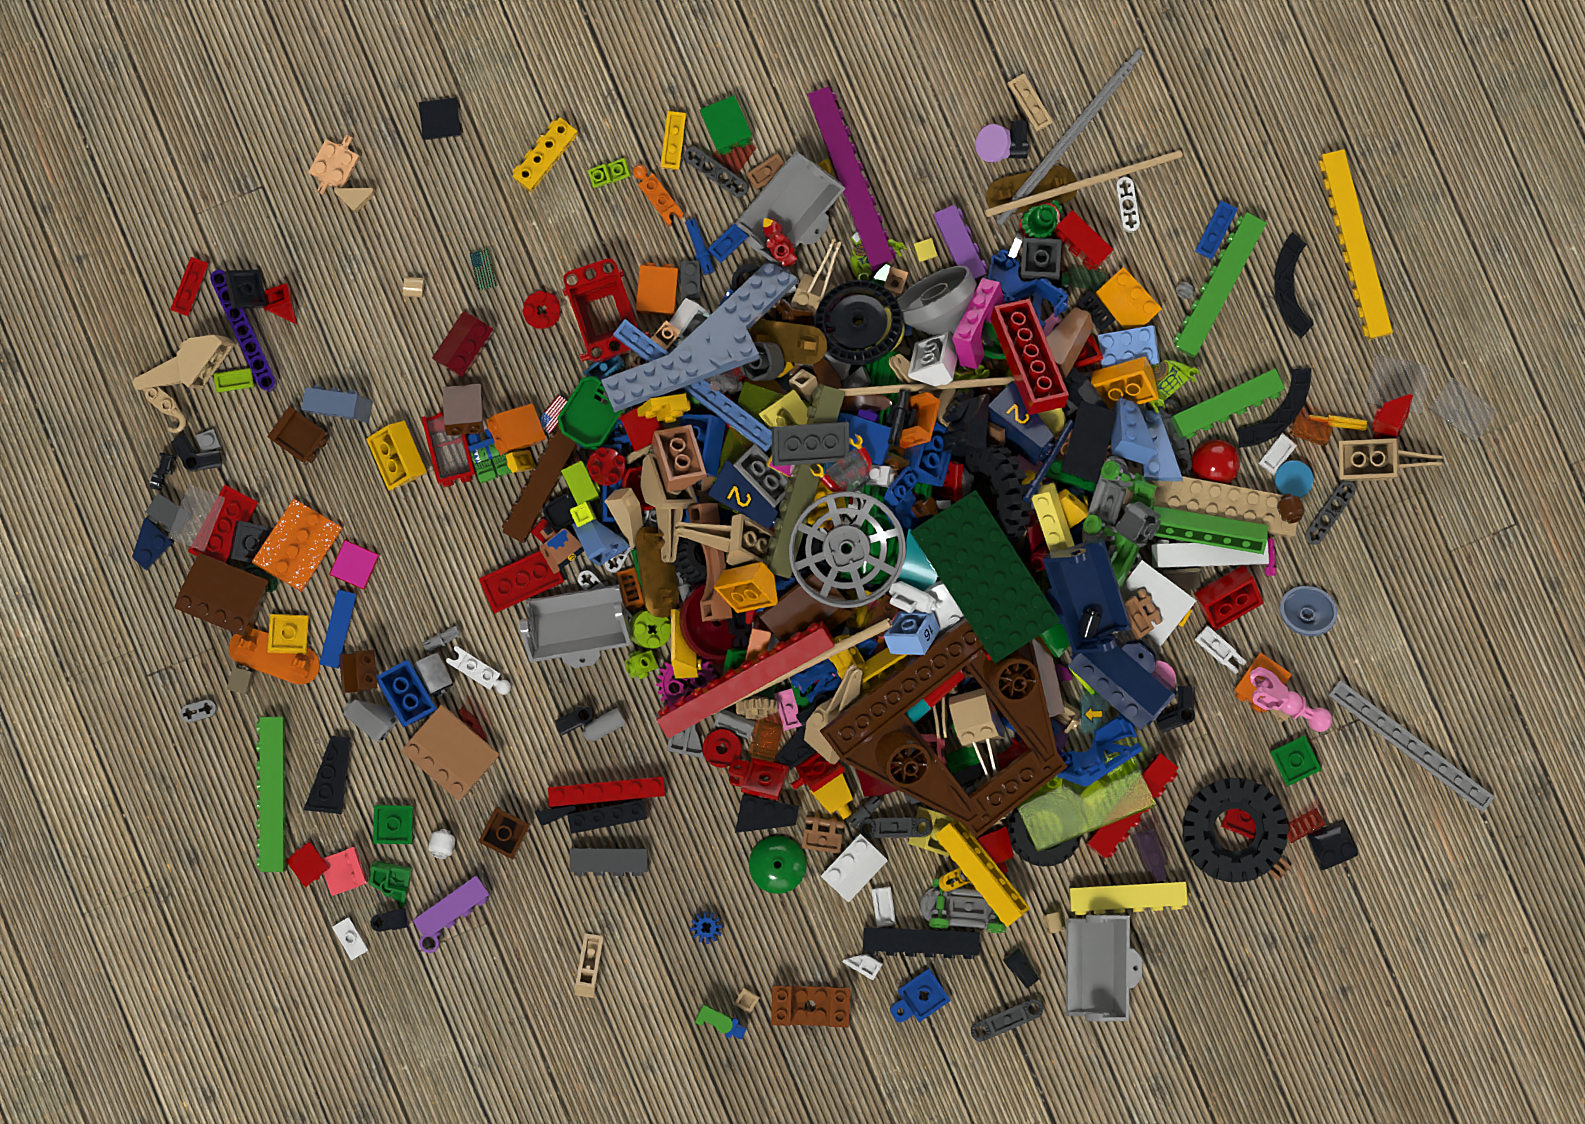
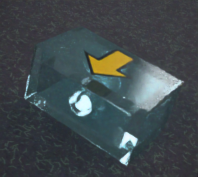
[1080,695,1109,734]

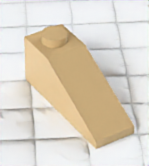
[605,488,643,548]
[575,933,604,998]

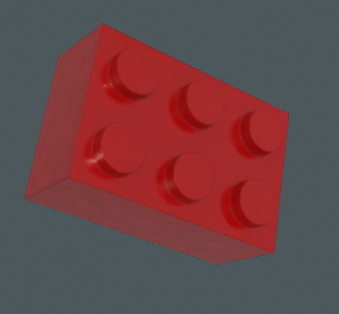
[1054,210,1114,272]

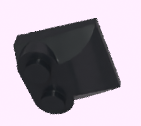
[1307,820,1358,870]

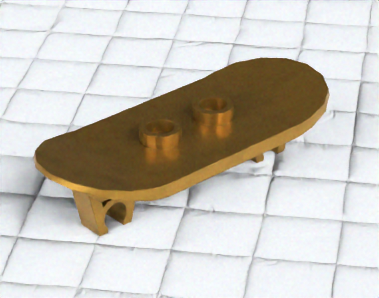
[986,166,1078,215]
[749,320,827,365]
[635,526,679,618]

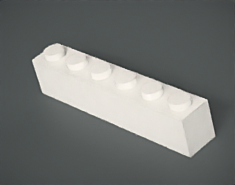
[1152,540,1269,568]

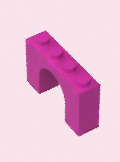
[952,278,1005,369]

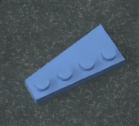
[1140,410,1182,482]

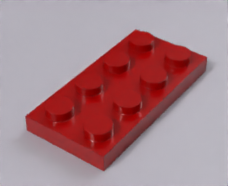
[188,484,259,563]
[479,551,564,614]

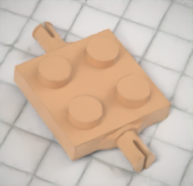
[308,135,360,195]

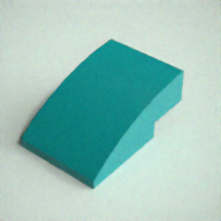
[896,529,937,591]

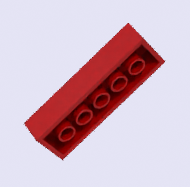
[990,299,1069,415]
[1085,753,1178,859]

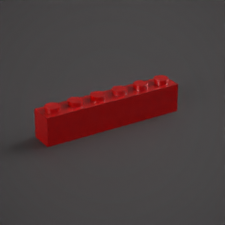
[547,777,665,807]

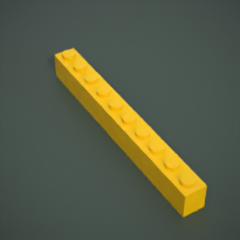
[1318,149,1393,341]

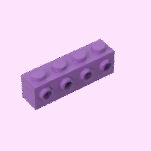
[933,204,988,281]

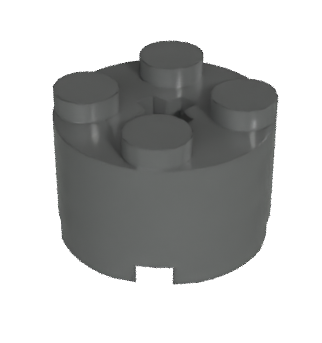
[739,342,785,381]
[1115,502,1161,547]

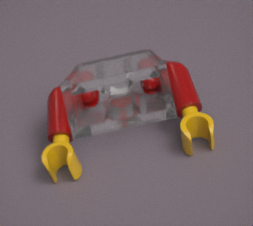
[810,434,872,493]

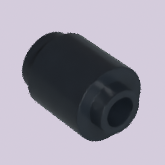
[1078,608,1102,638]

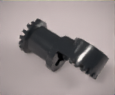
[150,453,177,491]

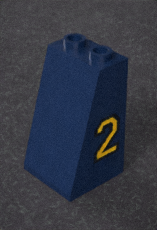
[988,382,1054,467]
[708,460,779,529]

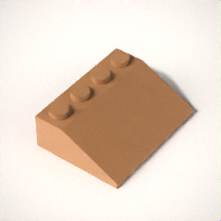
[401,704,500,802]

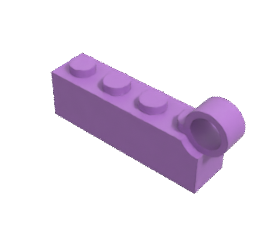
[413,876,491,953]

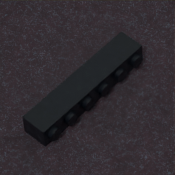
[862,927,980,959]

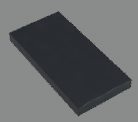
[1060,400,1117,484]

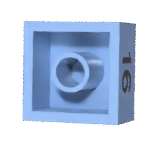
[884,611,940,655]

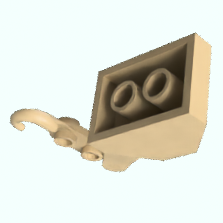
[133,335,236,433]

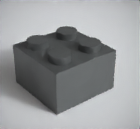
[1021,238,1062,282]

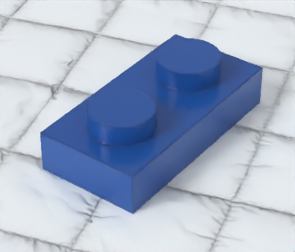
[708,223,748,263]

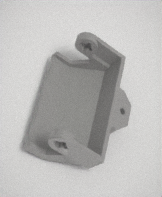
[735,150,846,267]
[520,584,632,668]
[1065,915,1142,1021]

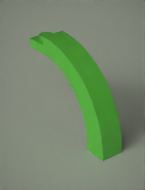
[1110,480,1156,589]

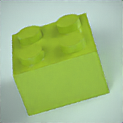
[561,461,601,505]

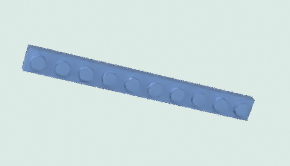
[613,319,772,453]

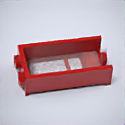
[421,412,476,488]

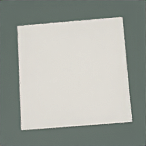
[1120,560,1197,646]

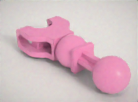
[1250,667,1332,732]

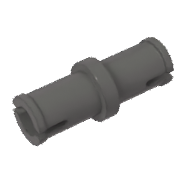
[846,796,883,829]

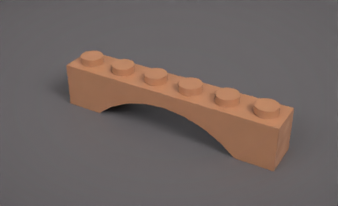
[688,503,732,622]

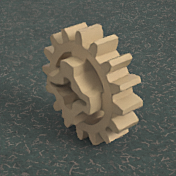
[736,696,778,720]

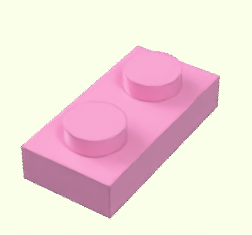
[774,689,802,731]

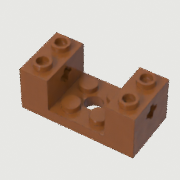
[771,985,850,1028]

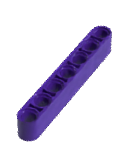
[210,269,277,392]

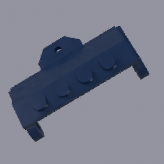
[1043,540,1131,654]
[1068,633,1178,730]

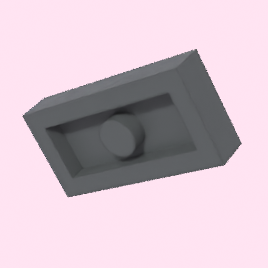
[680,261,701,300]

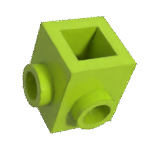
[625,650,658,680]

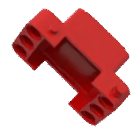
[562,258,651,363]

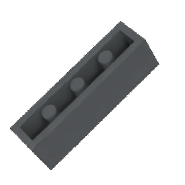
[570,848,648,876]

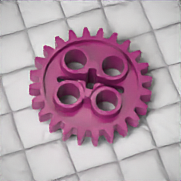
[656,657,718,707]

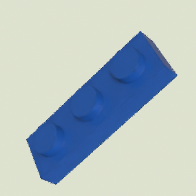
[1195,200,1238,260]

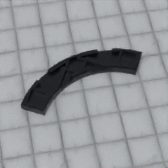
[1274,232,1314,340]
[1237,368,1311,448]

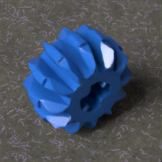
[690,911,723,944]

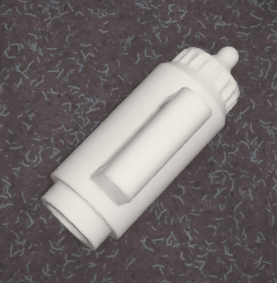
[889,581,940,614]

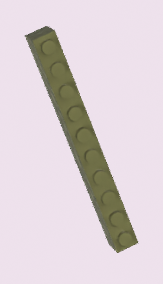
[763,383,845,578]

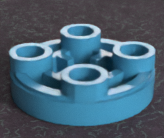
[1274,460,1313,498]

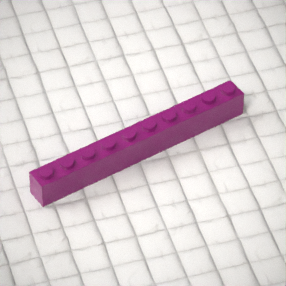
[808,86,896,272]

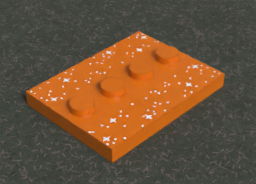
[252,498,343,593]

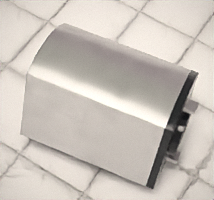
[413,652,453,698]

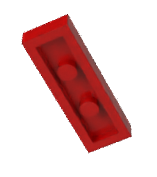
[170,257,210,317]

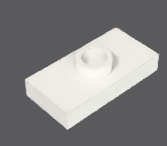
[332,917,369,960]

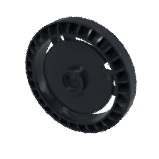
[814,280,903,365]

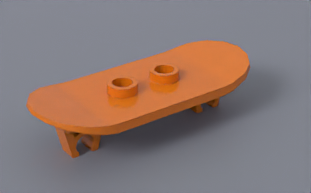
[229,628,320,685]

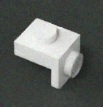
[866,465,898,488]

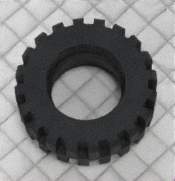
[1008,793,1083,867]

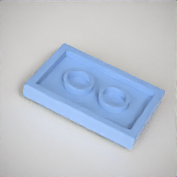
[1098,325,1160,369]

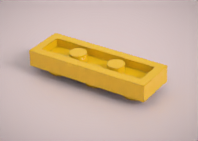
[660,111,686,170]

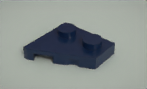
[132,518,173,571]

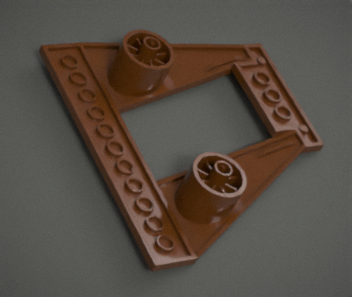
[820,618,1068,838]

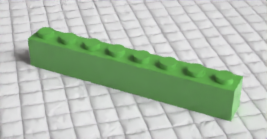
[1173,212,1267,359]
[256,717,286,872]

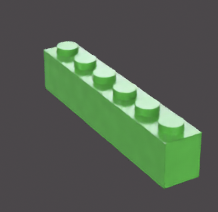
[1170,368,1285,439]
[1153,506,1268,555]

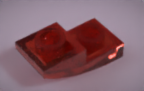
[458,706,488,741]

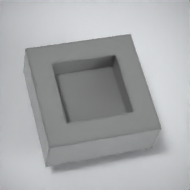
[196,429,221,453]

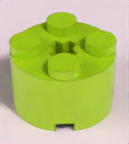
[630,610,671,648]

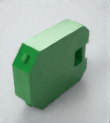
[557,376,627,450]

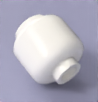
[428,829,456,859]

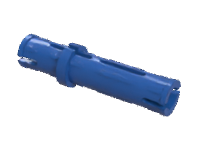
[685,218,715,276]

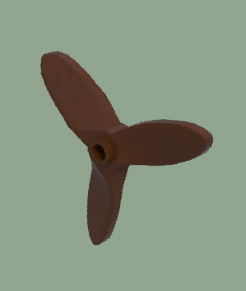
[813,358,892,413]

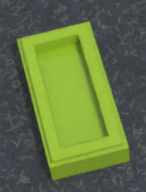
[213,368,255,393]

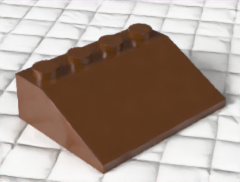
[174,553,269,637]
[759,568,858,642]

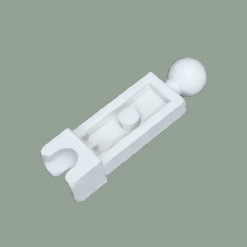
[446,646,511,695]

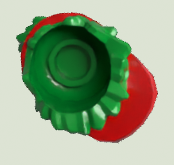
[1019,200,1062,239]

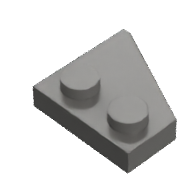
[666,724,704,758]

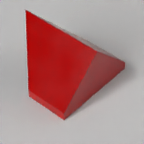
[264,283,297,325]

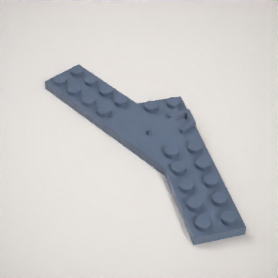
[601,260,798,412]

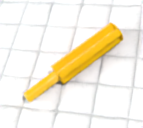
[1308,415,1367,431]

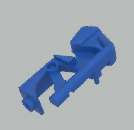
[988,249,1069,330]
[790,636,878,703]
[1055,714,1143,786]

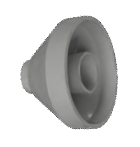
[897,266,976,337]

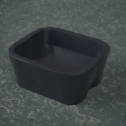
[543,494,578,530]

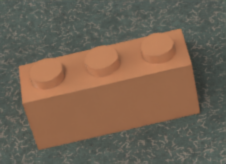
[652,425,706,492]

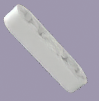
[1116,177,1140,233]

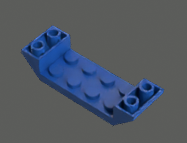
[883,466,939,581]

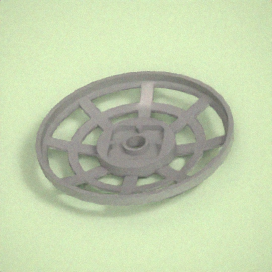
[788,491,906,608]

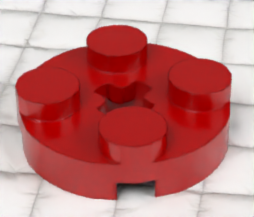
[522,291,561,330]
[703,729,741,768]

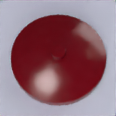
[679,584,752,660]

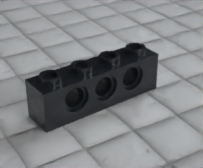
[567,800,648,834]

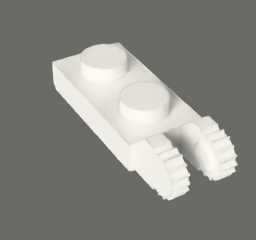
[1194,626,1246,674]

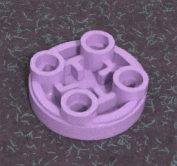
[976,124,1011,163]

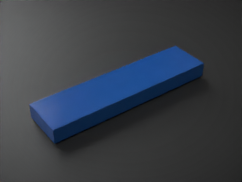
[319,590,357,669]

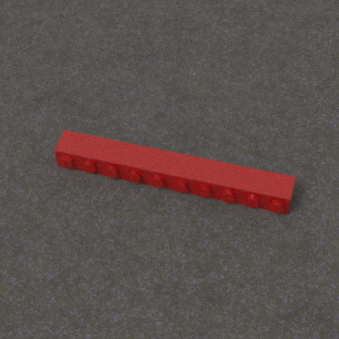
[656,621,835,739]

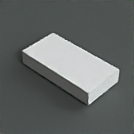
[1258,433,1297,475]
[871,886,896,928]

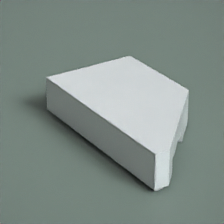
[1008,232,1024,258]
[842,954,882,980]

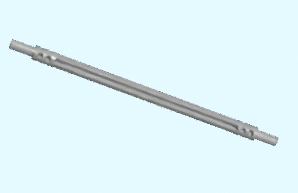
[996,49,1144,226]

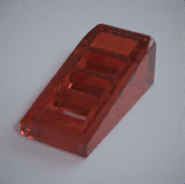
[1287,808,1326,843]

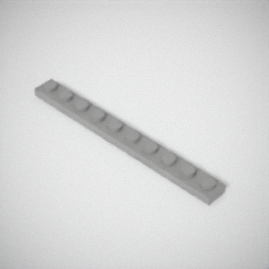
[1328,680,1495,813]

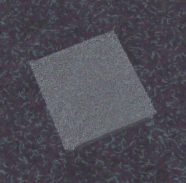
[1365,354,1431,415]

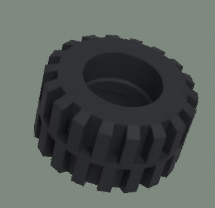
[672,538,707,584]

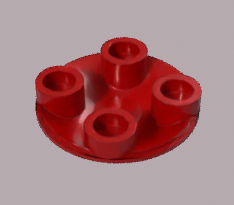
[587,447,625,486]

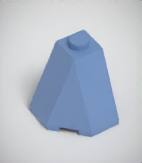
[572,520,630,567]

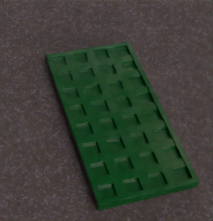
[910,490,1061,664]

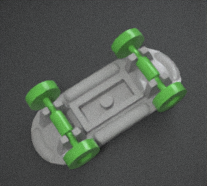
[1082,455,1145,547]
[920,878,1007,933]

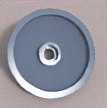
[1280,586,1338,636]

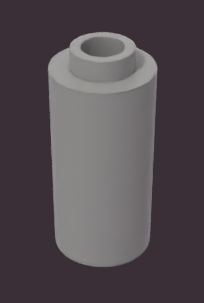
[582,708,626,743]

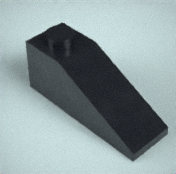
[1062,367,1109,409]

